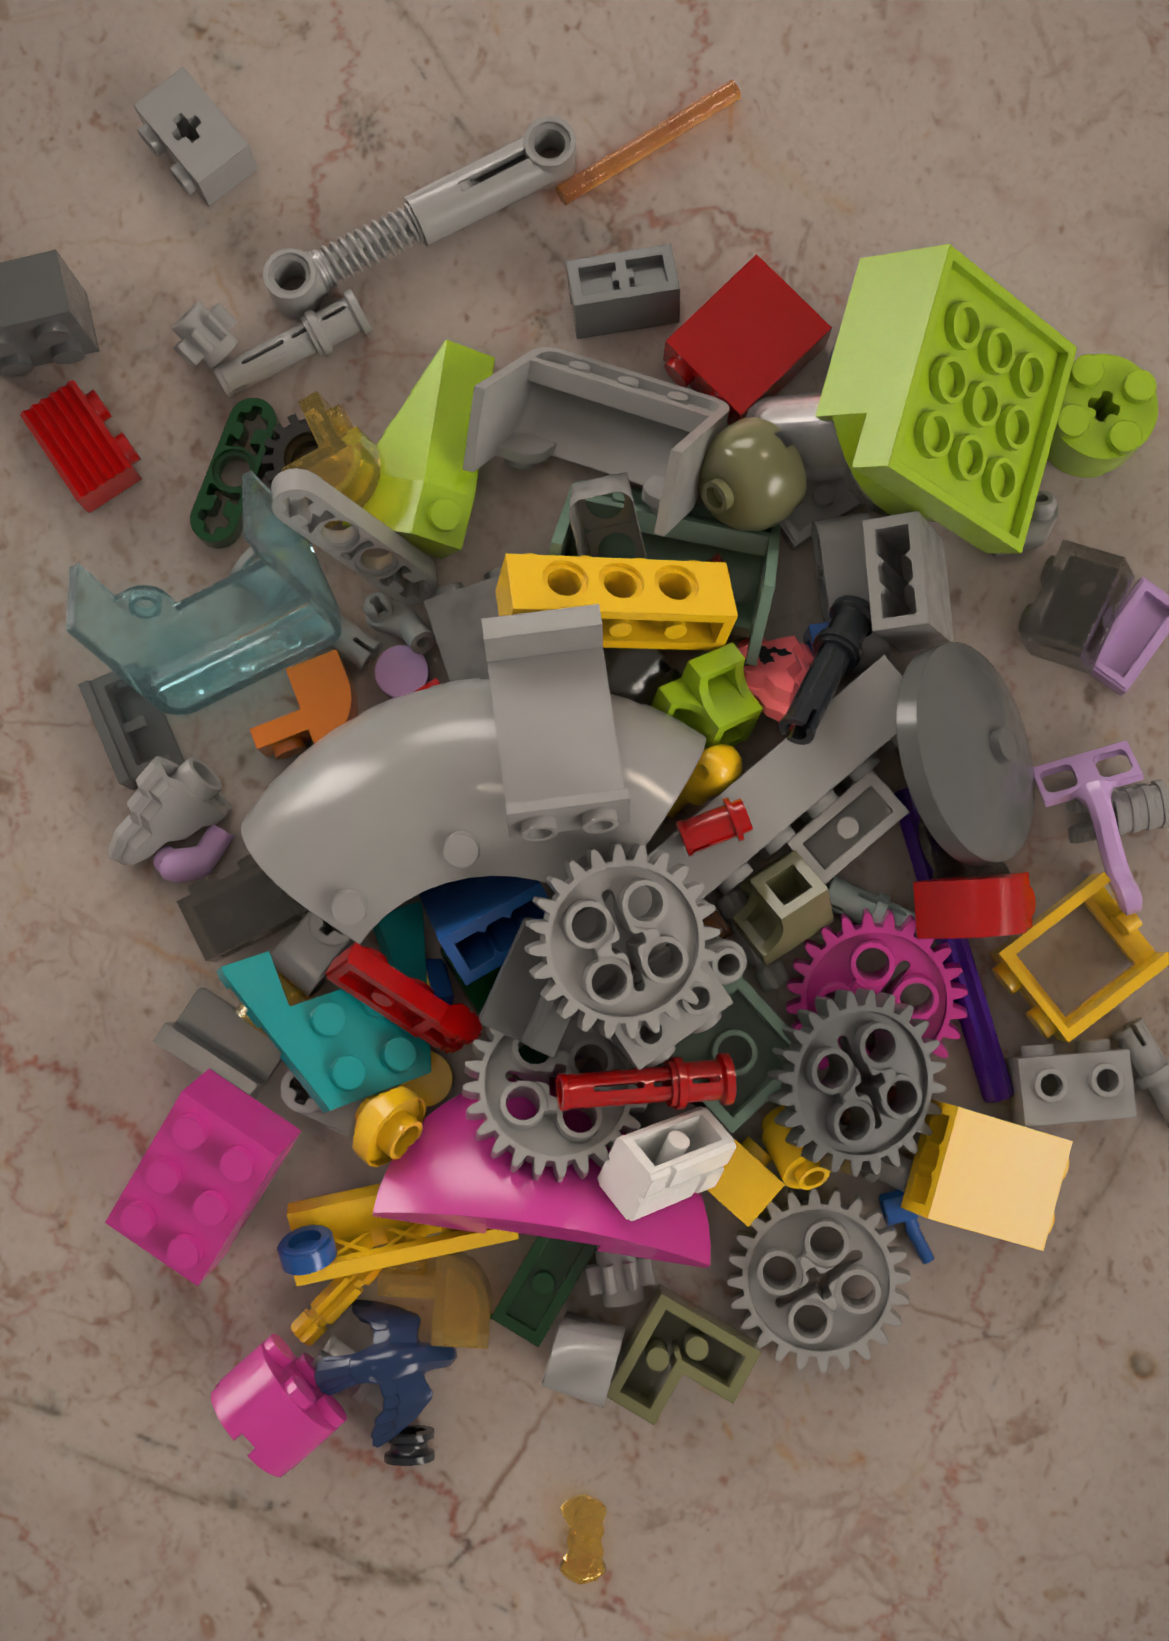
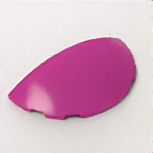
[372,1077,711,1268]

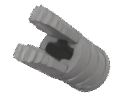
[1065,779,1169,844]

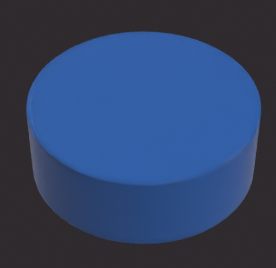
[277,1225,337,1275]

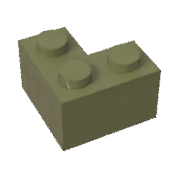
[607,1284,762,1425]

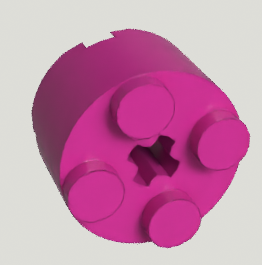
[210,1333,347,1477]

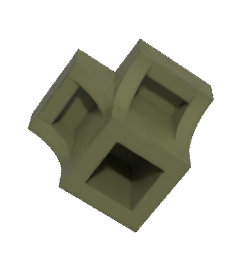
[732,850,834,966]

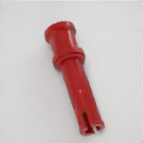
[556,1053,737,1111]

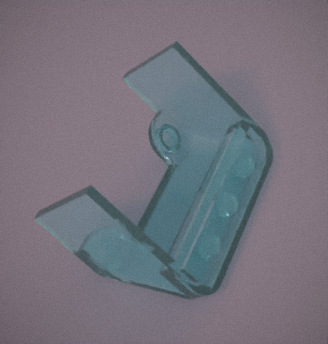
[66,470,342,715]

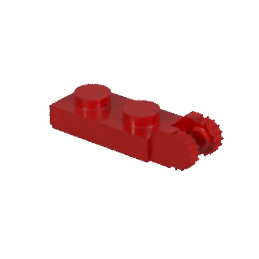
[325,942,483,1054]

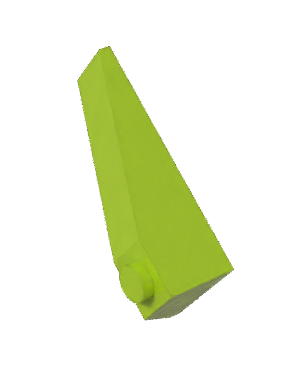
[342,339,495,559]

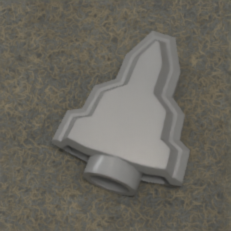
[107,756,232,865]

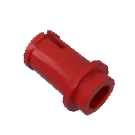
[675,797,753,857]

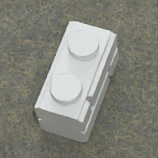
[597,1106,737,1221]

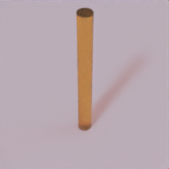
[555,79,741,205]

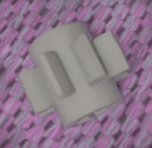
[172,301,239,369]
[585,1248,655,1308]

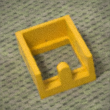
[989,872,1169,1043]

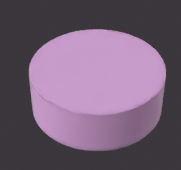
[375,645,430,699]

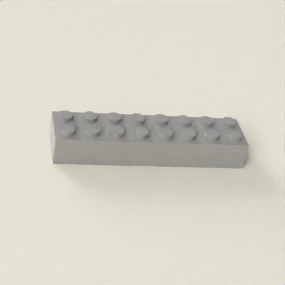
[571,655,903,994]

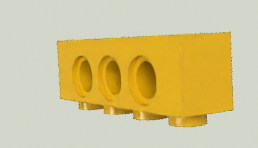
[495,553,738,651]

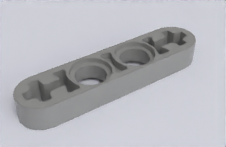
[271,468,438,605]

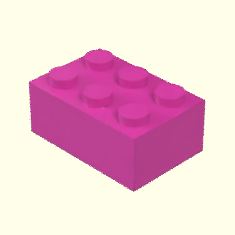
[105,1068,302,1286]

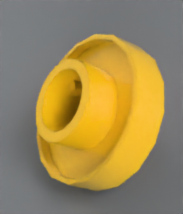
[352,1086,426,1167]

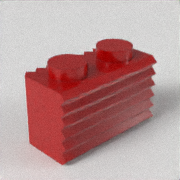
[20,380,142,514]

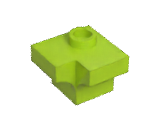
[651,642,763,749]

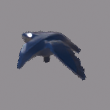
[314,1299,457,1448]

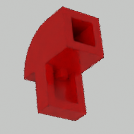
[913,872,1036,939]

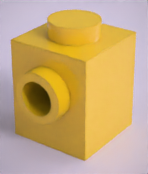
[707,1136,785,1227]

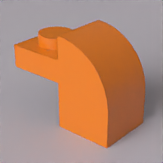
[249,649,358,760]

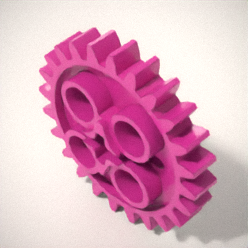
[786,908,968,1074]

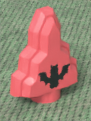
[736,635,814,730]

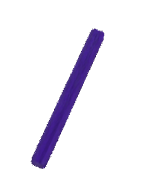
[894,787,1014,1103]

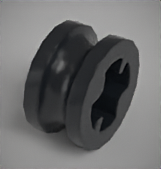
[384,1425,435,1466]

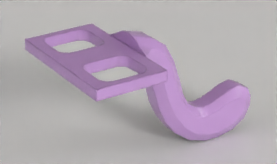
[1033,740,1144,915]

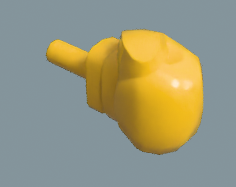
[667,743,743,818]

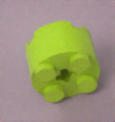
[1047,354,1158,478]

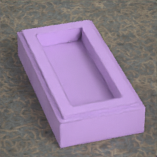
[1077,577,1169,696]

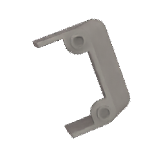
[463,347,730,537]

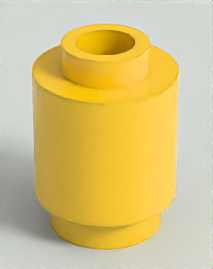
[761,1105,831,1190]

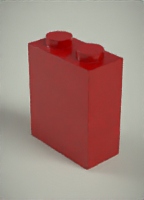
[663,254,832,425]

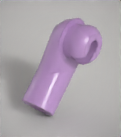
[153,824,234,883]

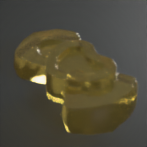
[559,1494,608,1585]

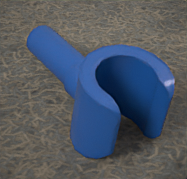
[879,1190,935,1264]

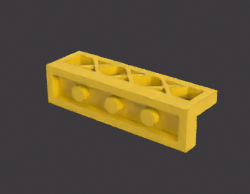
[286,1183,519,1286]

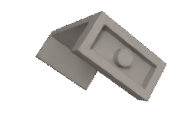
[481,604,630,841]

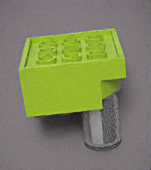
[745,244,1077,553]

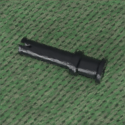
[778,595,873,745]

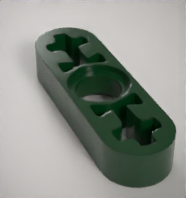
[190,398,280,549]

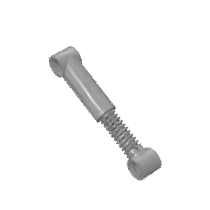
[263,116,576,319]

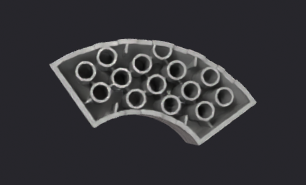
[241,678,706,944]

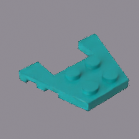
[216,901,431,1113]

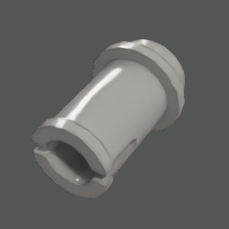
[704,936,747,985]

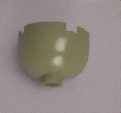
[698,417,806,531]

